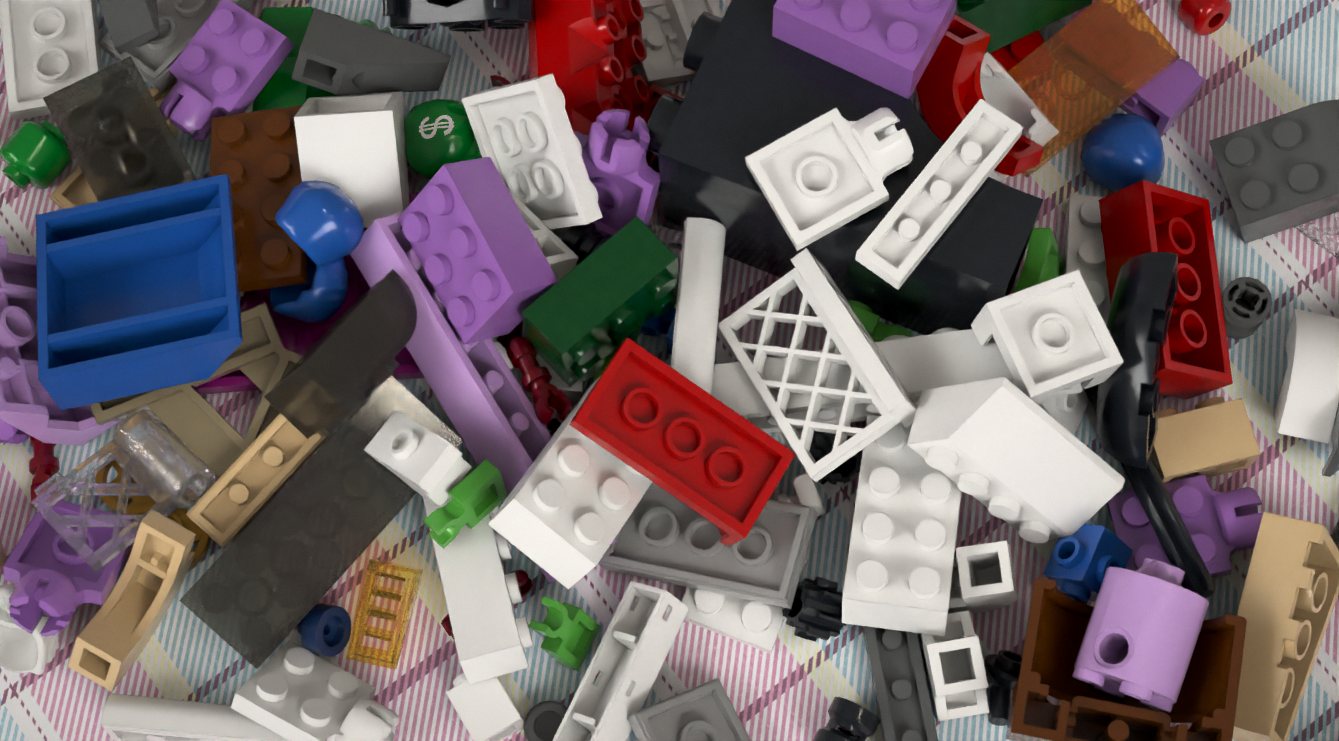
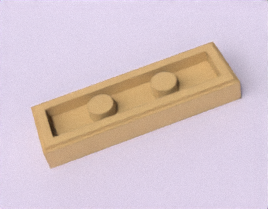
[186,403,328,548]

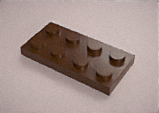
[210,105,307,292]

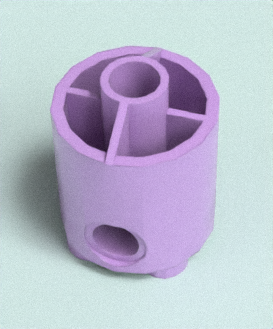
[1072,558,1209,713]

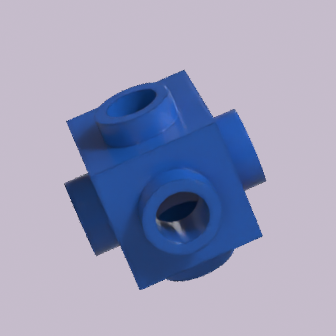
[1043,523,1133,604]

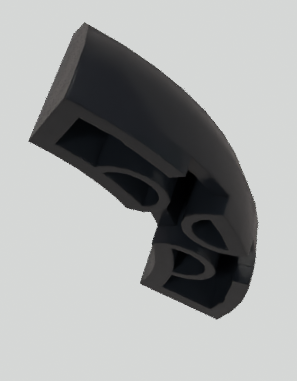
[1097,252,1178,469]

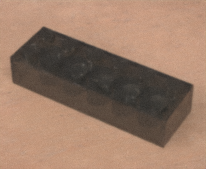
[179,373,463,669]

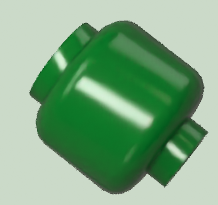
[0,119,72,190]

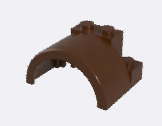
[1005,577,1247,741]

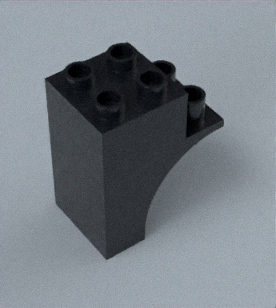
[647,0,1043,335]

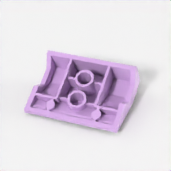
[0,236,120,446]

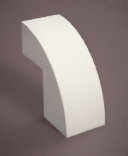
[1273,309,1339,444]

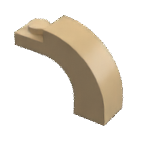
[68,509,196,692]

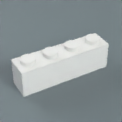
[423,496,534,684]

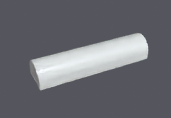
[671,217,726,395]
[100,693,289,741]

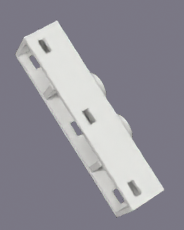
[552,581,689,741]

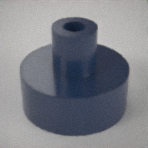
[297,603,351,657]

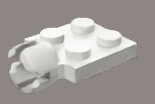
[745,107,914,251]
[231,640,400,741]

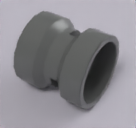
[1221,277,1272,339]

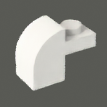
[948,540,1018,614]

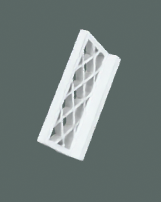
[718,248,917,482]

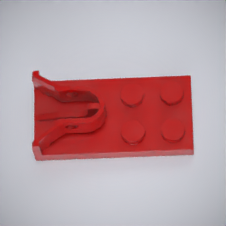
[569,337,795,546]

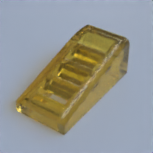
[346,559,423,670]

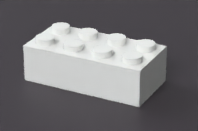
[488,378,652,590]
[842,414,961,637]

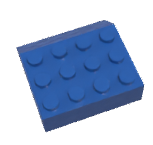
[36,174,243,410]

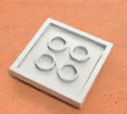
[461,73,602,229]

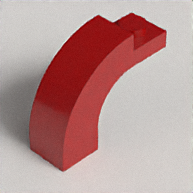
[916,14,1045,177]

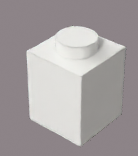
[445,672,524,741]

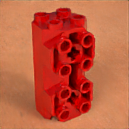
[528,0,650,136]

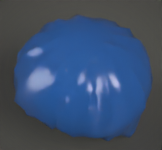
[1080,113,1165,192]
[275,180,364,266]
[270,255,348,324]

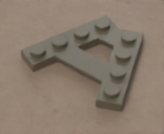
[89,303,331,551]

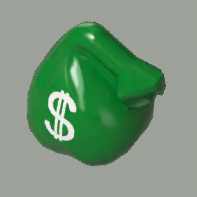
[404,99,482,180]

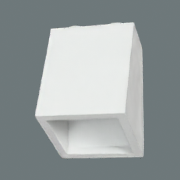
[294,91,409,228]

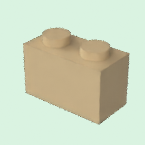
[1150,397,1261,483]

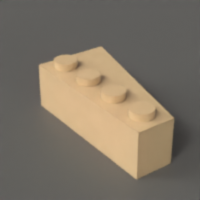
[1232,512,1339,741]

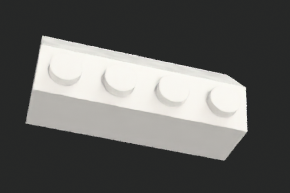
[907,377,1125,543]

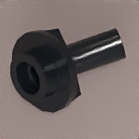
[984,650,1022,726]

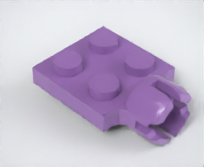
[159,0,295,141]
[574,109,660,236]
[1106,474,1263,578]
[3,496,141,637]

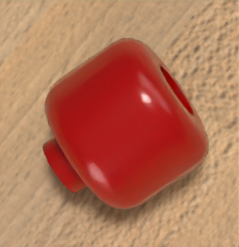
[1178,0,1232,36]

